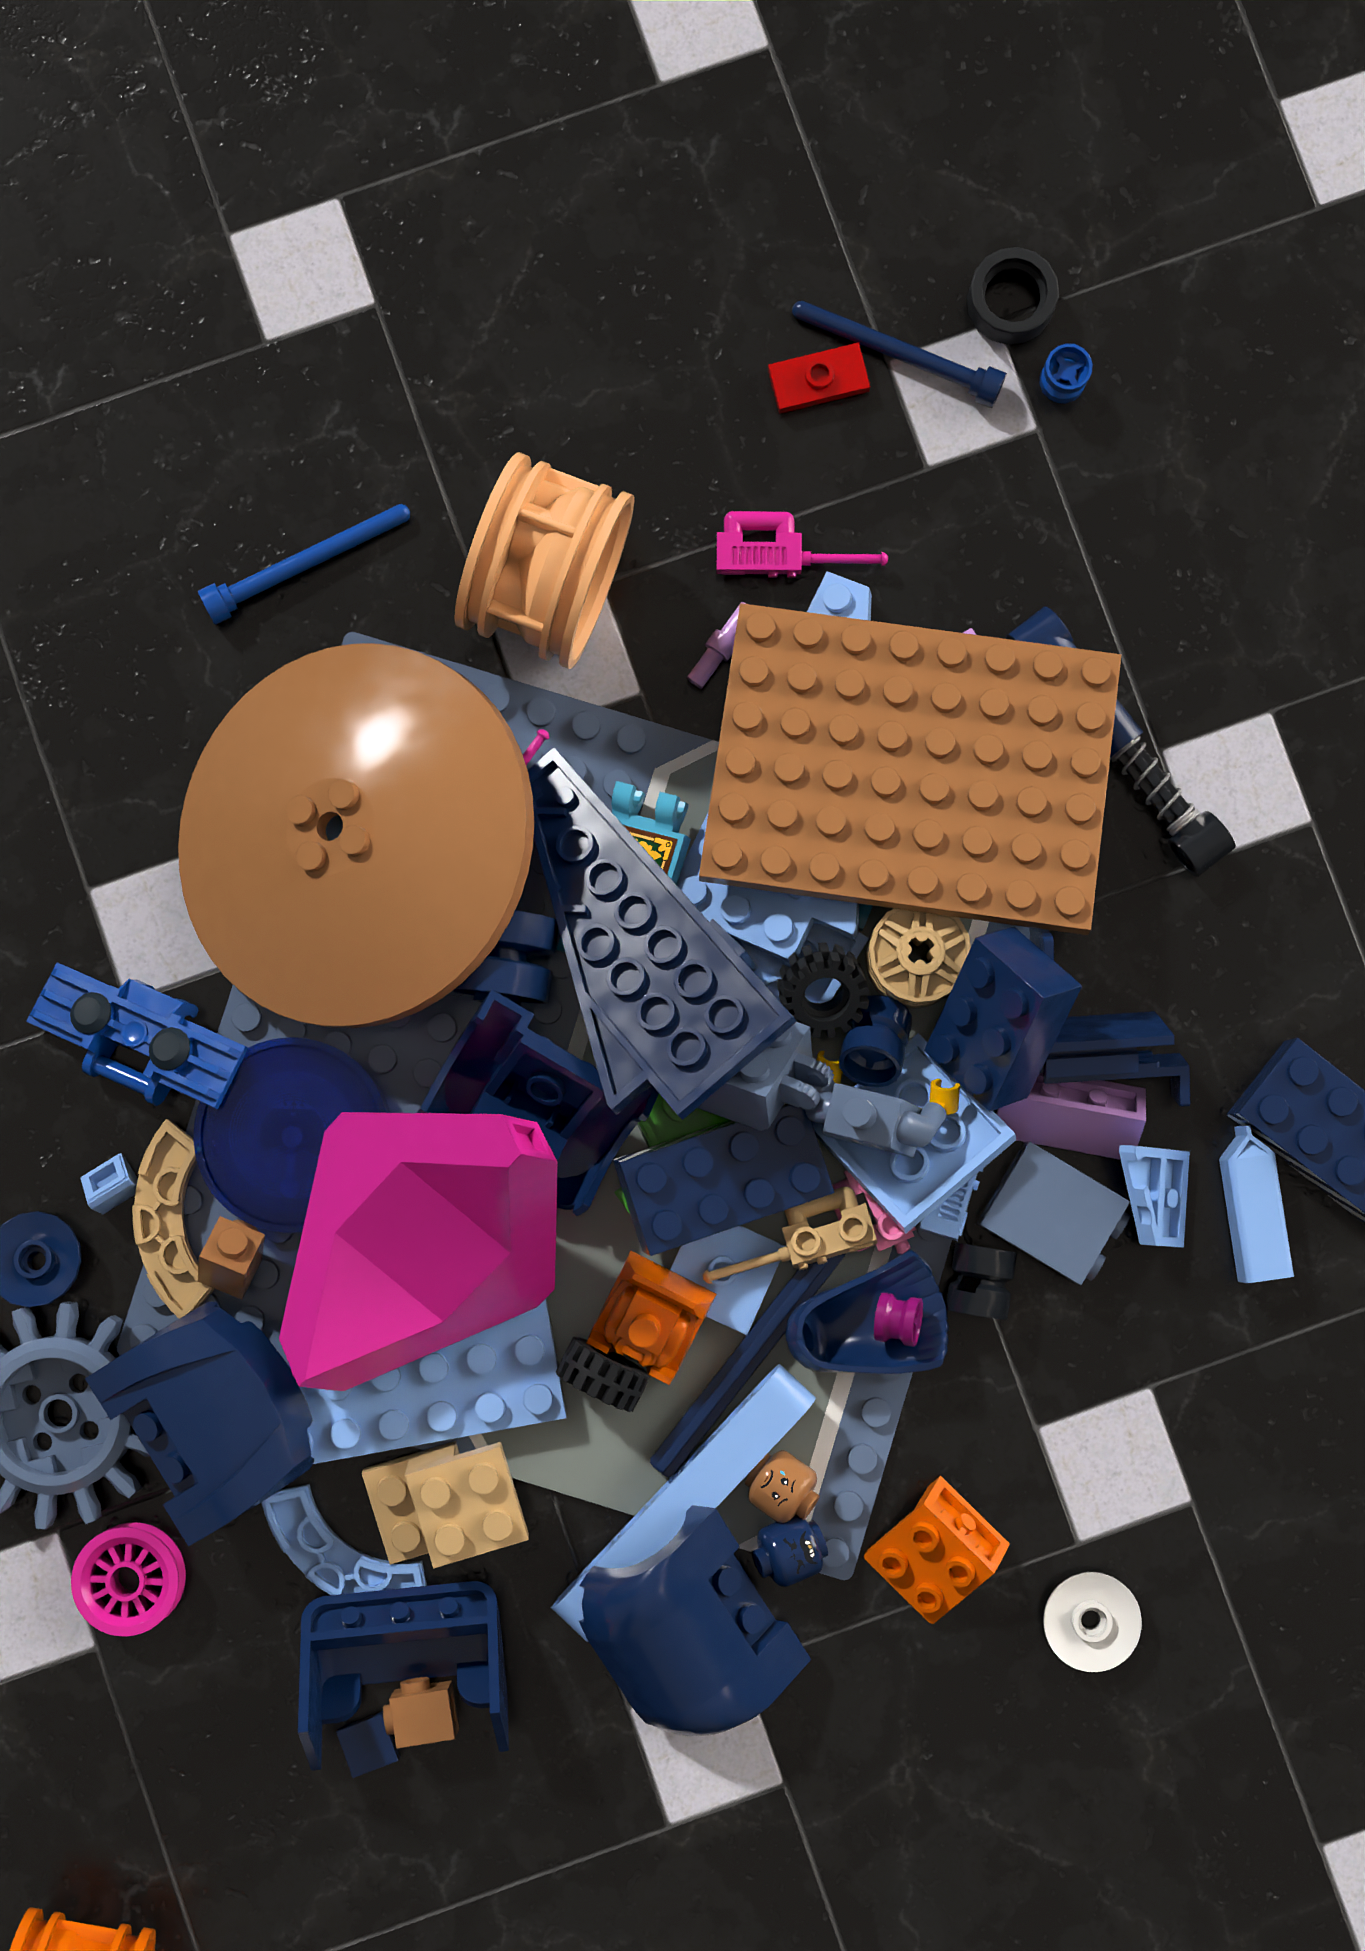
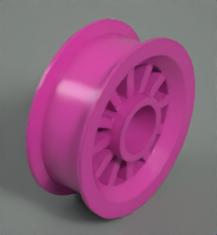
[71,1522,186,1636]

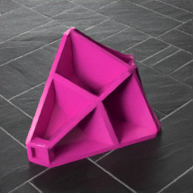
[279,1112,558,1391]

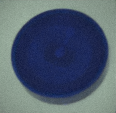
[193,1037,390,1233]

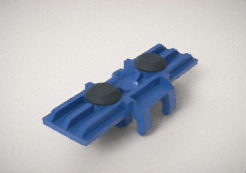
[26,962,248,1109]

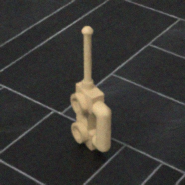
[703,1187,878,1284]

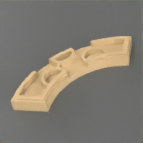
[132,1119,214,1319]

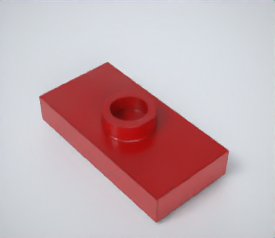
[768,342,870,414]

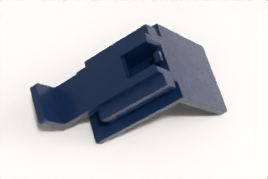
[1029,927,1190,1107]

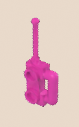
[716,511,888,578]

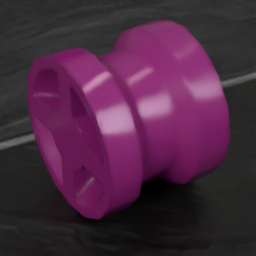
[874,1292,923,1347]

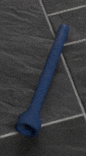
[792,301,1007,408]

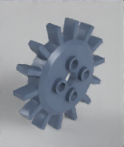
[0,1301,149,1529]

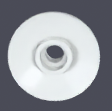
[1043,1572,1142,1672]

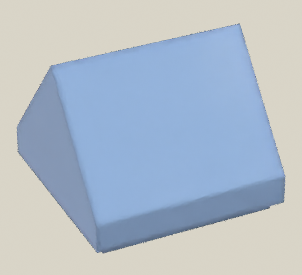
[81,1153,138,1214]

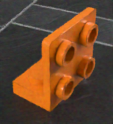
[864,1475,1010,1624]

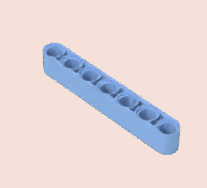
[551,1364,816,1642]

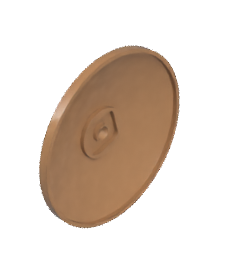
[178,643,534,1028]

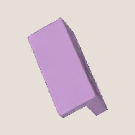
[996,1073,1146,1159]

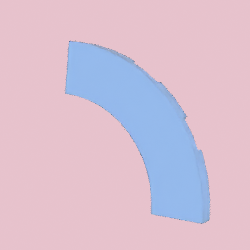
[261,1484,427,1595]

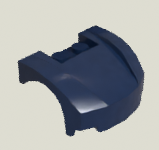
[85,1302,314,1547]

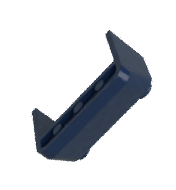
[298,1581,509,1771]

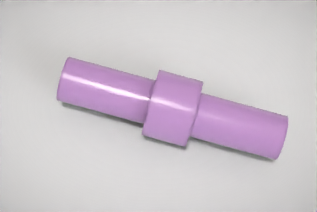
[687,602,746,689]

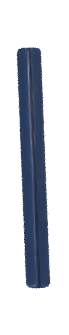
[650,1253,846,1478]

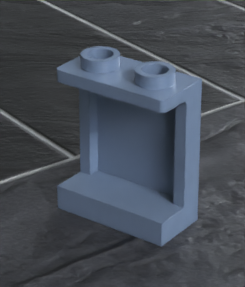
[976,1141,1130,1285]

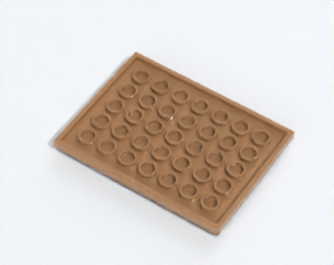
[699,603,1122,935]

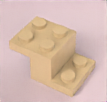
[362,1441,529,1569]

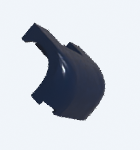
[417,989,659,1216]
[579,1505,811,1736]

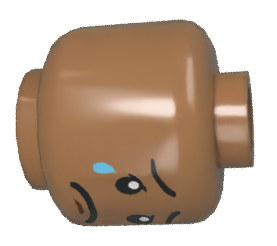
[745,1450,820,1523]

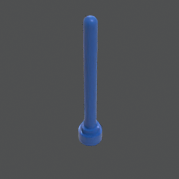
[198,504,410,625]

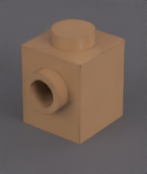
[197,1216,265,1300]
[383,1677,459,1749]

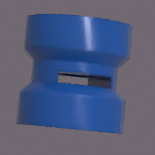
[1039,343,1093,403]

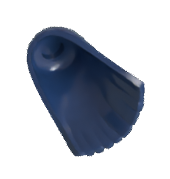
[786,1250,949,1374]

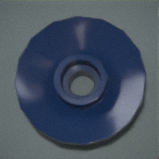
[0,1211,81,1308]

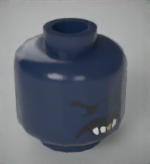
[752,1515,828,1587]

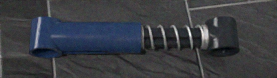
[1006,606,1236,877]

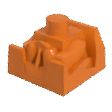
[587,1250,717,1385]

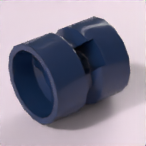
[839,995,912,1088]

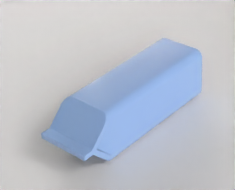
[1219,1125,1294,1283]

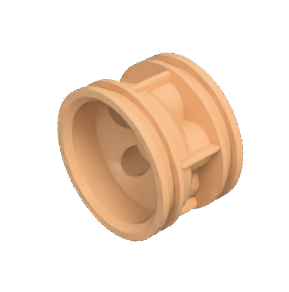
[454,452,634,669]

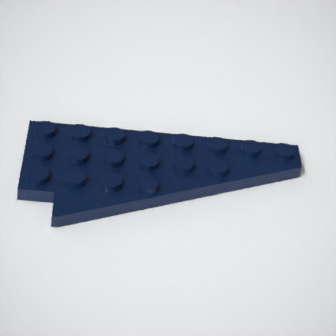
[527,748,797,1120]

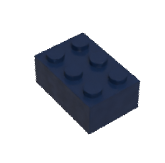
[924,926,1082,1112]

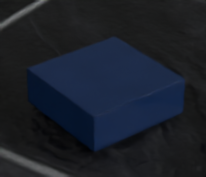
[336,1711,400,1778]

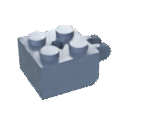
[697,1022,834,1131]

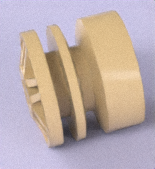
[864,908,971,1009]

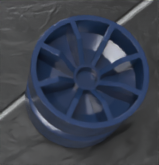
[452,910,559,1006]

